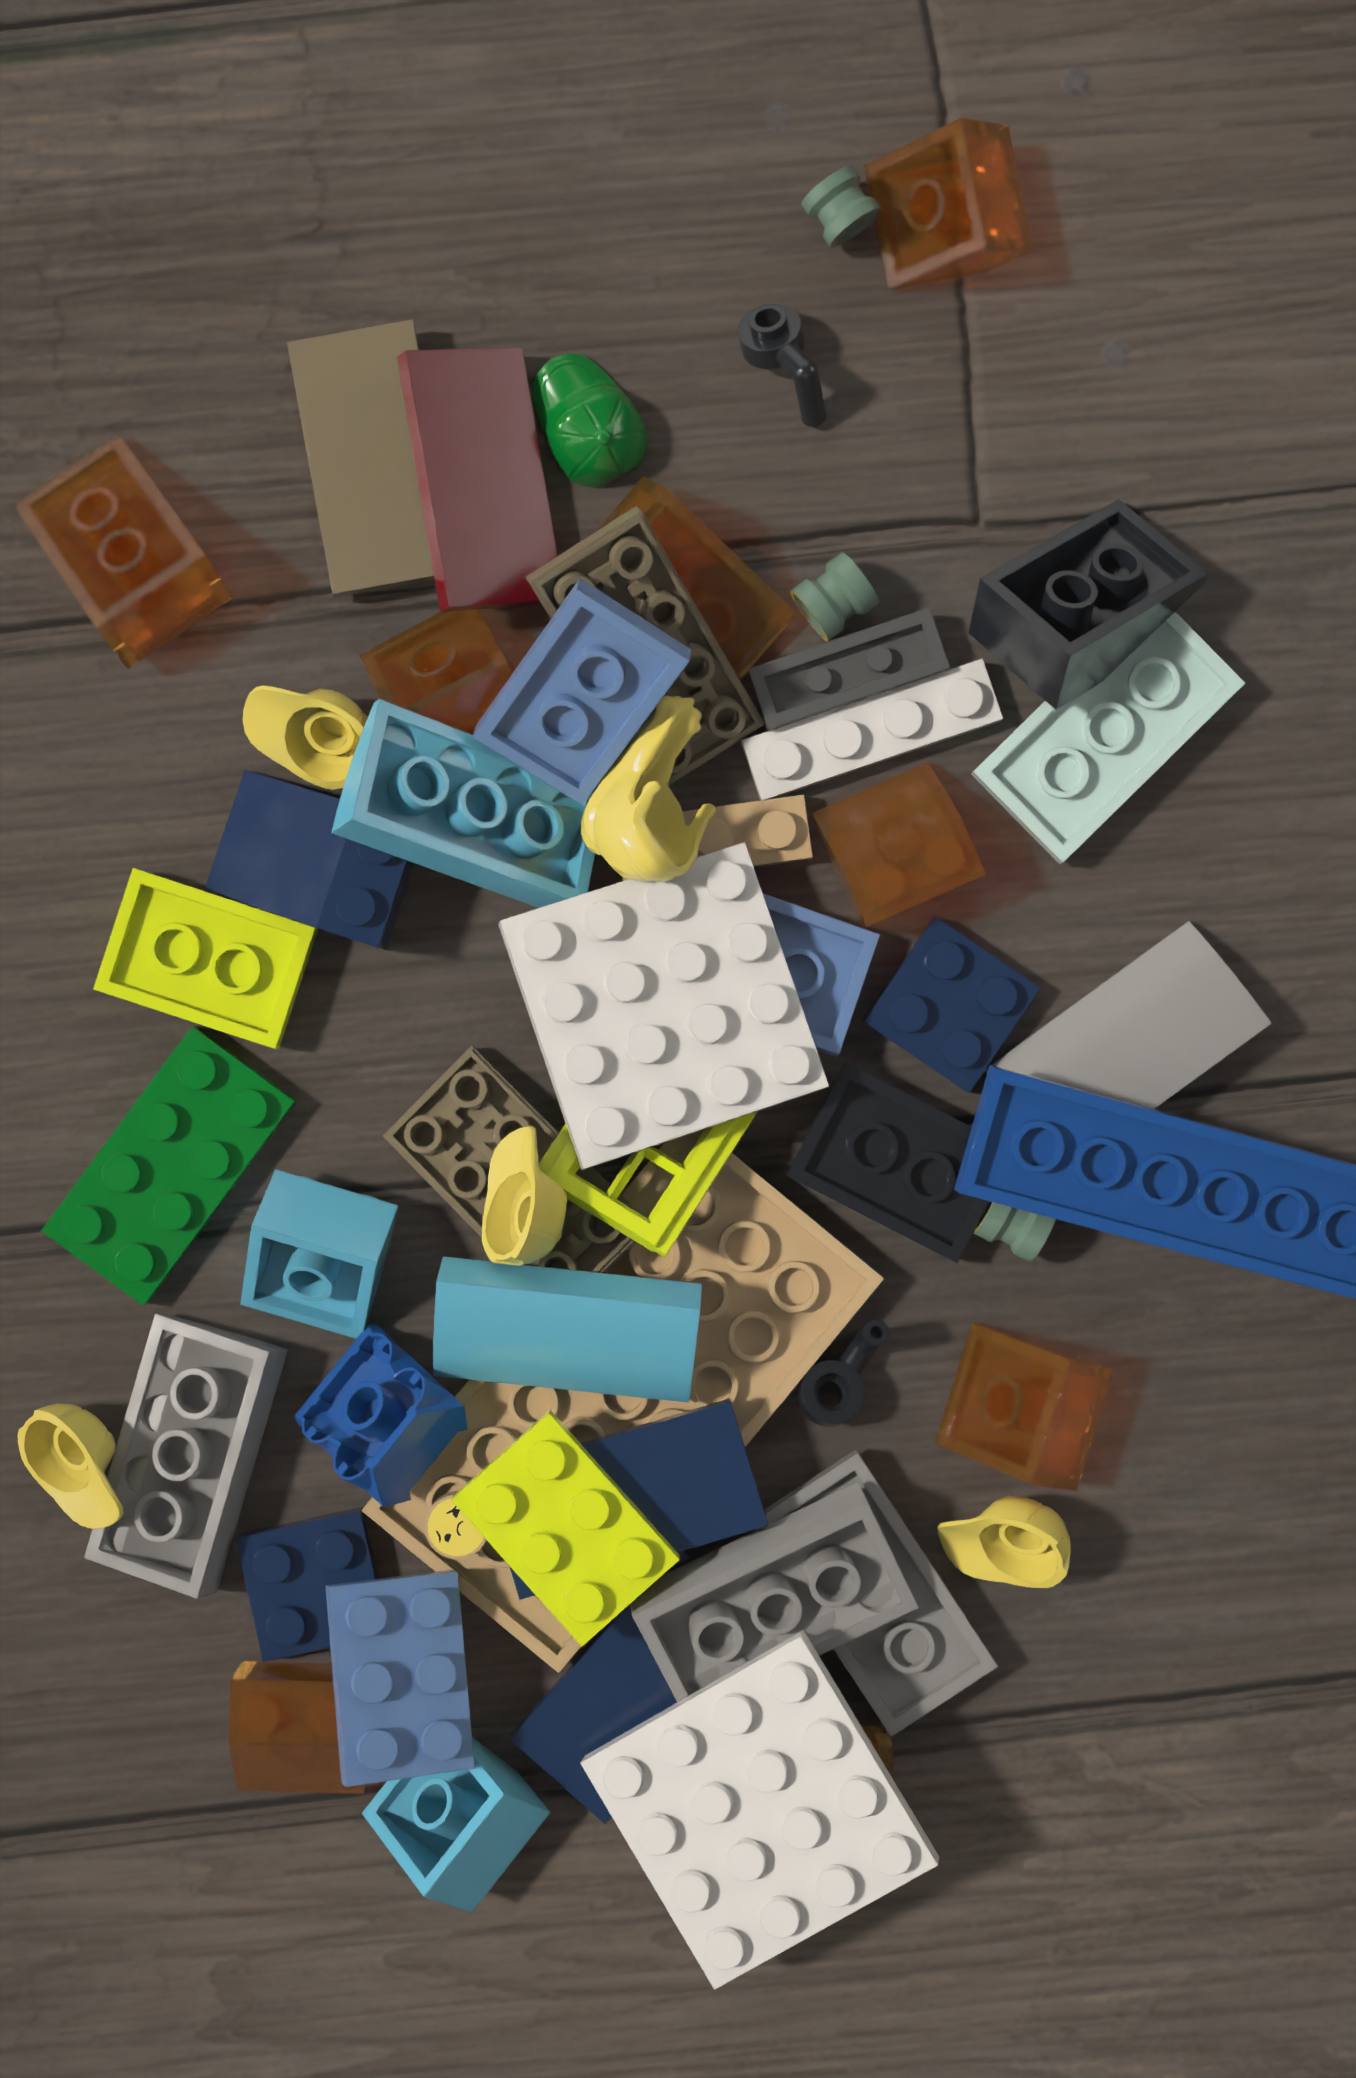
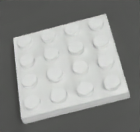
[498,842,829,1170]
[580,1630,939,1990]

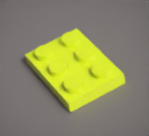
[93,868,318,1049]
[451,1410,680,1647]

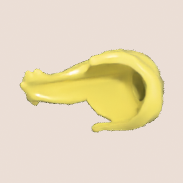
[581,696,716,882]

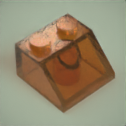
[864,118,1033,290]
[359,610,513,735]
[811,762,986,929]
[935,1323,1114,1492]
[229,1661,366,1794]

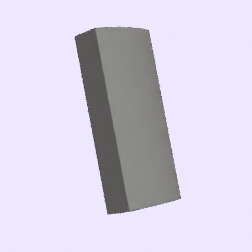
[984,921,1272,1109]
[84,1313,288,1599]
[630,1482,919,1702]

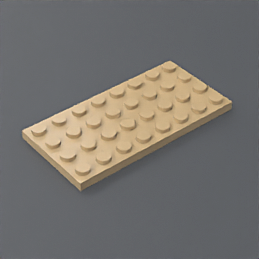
[362,1129,884,1673]

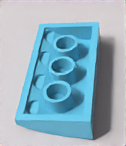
[331,699,598,908]
[433,1257,702,1403]

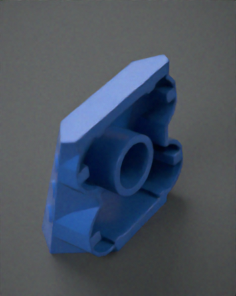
[295,1324,468,1507]

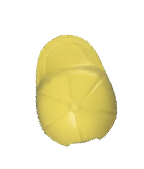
[243,685,368,790]
[482,1126,567,1266]
[17,1403,124,1529]
[937,1496,1071,1588]

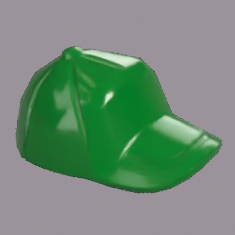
[532,353,648,488]

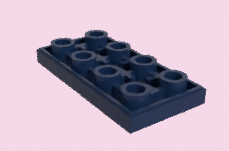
[509,1398,768,1600]
[510,1550,696,1824]

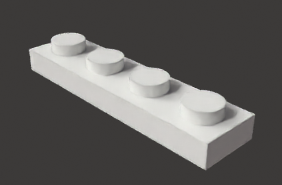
[741,658,1003,801]

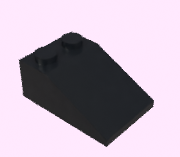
[968,499,1209,710]

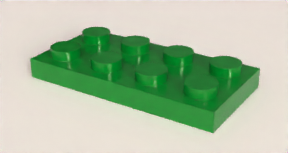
[41,1026,297,1306]

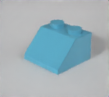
[240,1169,398,1339]
[362,1737,550,1913]

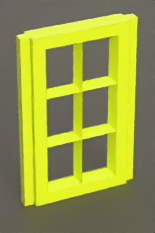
[539,1111,758,1257]

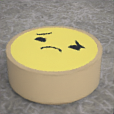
[425,1491,486,1559]

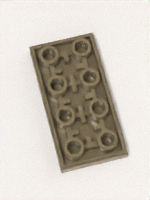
[287,319,435,598]
[525,506,764,785]
[383,1045,639,1273]

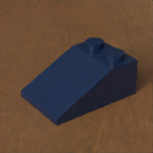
[204,770,415,950]

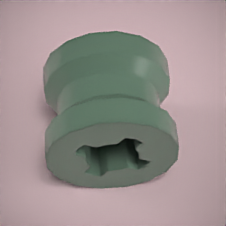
[801,165,882,248]

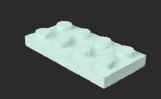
[971,612,1245,864]

